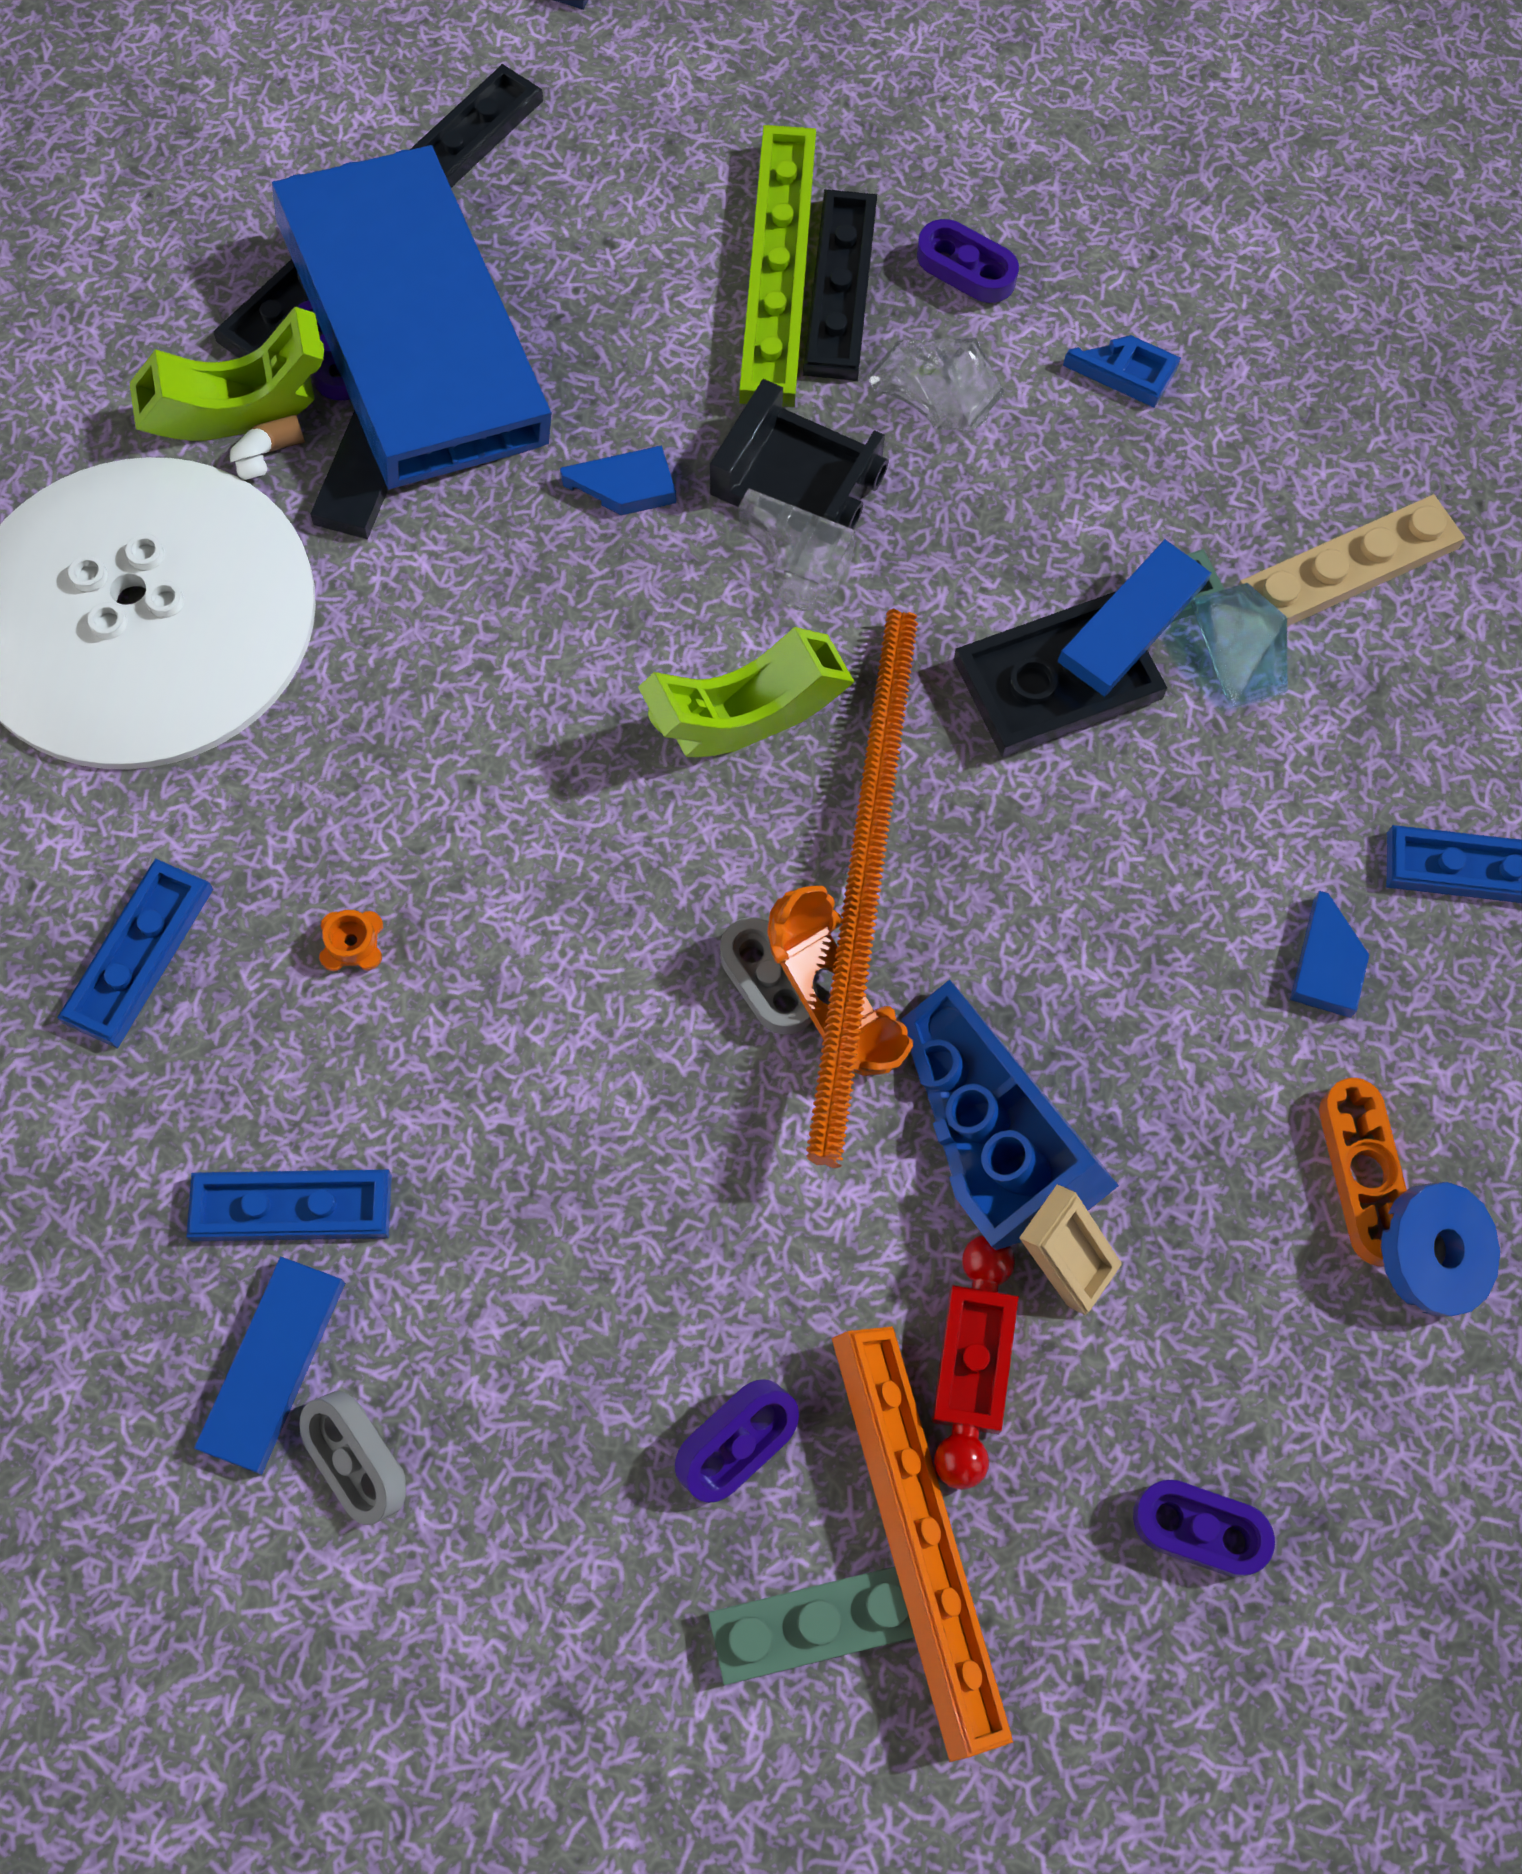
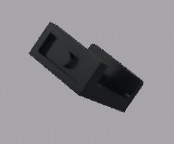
[710,379,889,549]

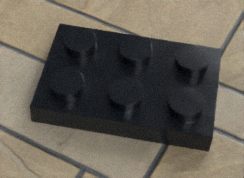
[953,591,1167,758]

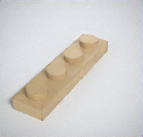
[1236,494,1465,636]

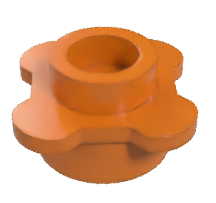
[319,910,383,971]

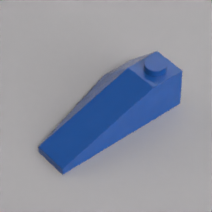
[901,979,1119,1250]

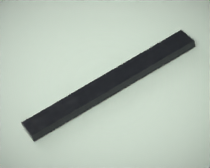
[213,64,543,358]

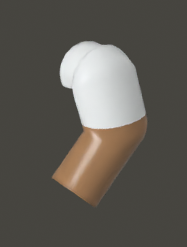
[230,415,305,480]

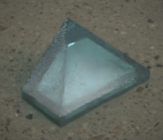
[1191,583,1288,709]

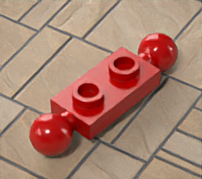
[931,1235,1019,1490]

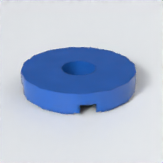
[1381,1182,1500,1316]

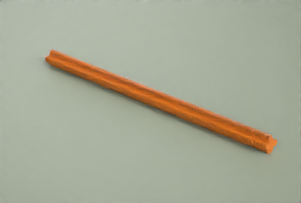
[806,608,918,1168]

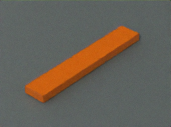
[831,1326,1013,1762]

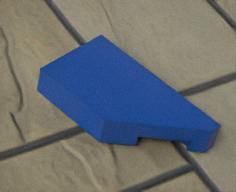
[1290,891,1369,1018]

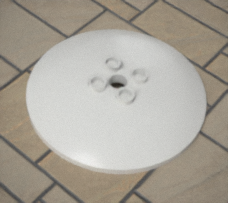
[0,457,316,769]

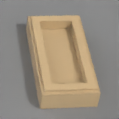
[1019,1184,1121,1315]

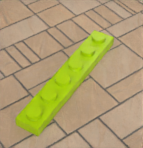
[739,125,816,407]

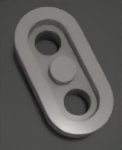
[720,917,818,1035]
[299,1391,406,1525]

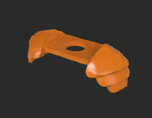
[767,885,913,1076]

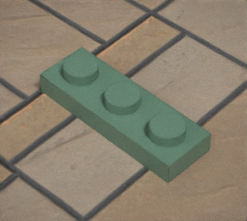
[708,1566,915,1686]

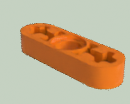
[1319,1078,1407,1266]

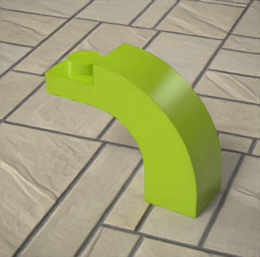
[129,307,324,441]
[638,627,855,757]

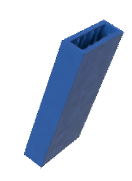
[272,145,552,490]

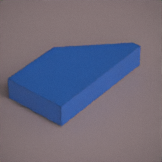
[1063,335,1181,408]
[560,445,676,515]

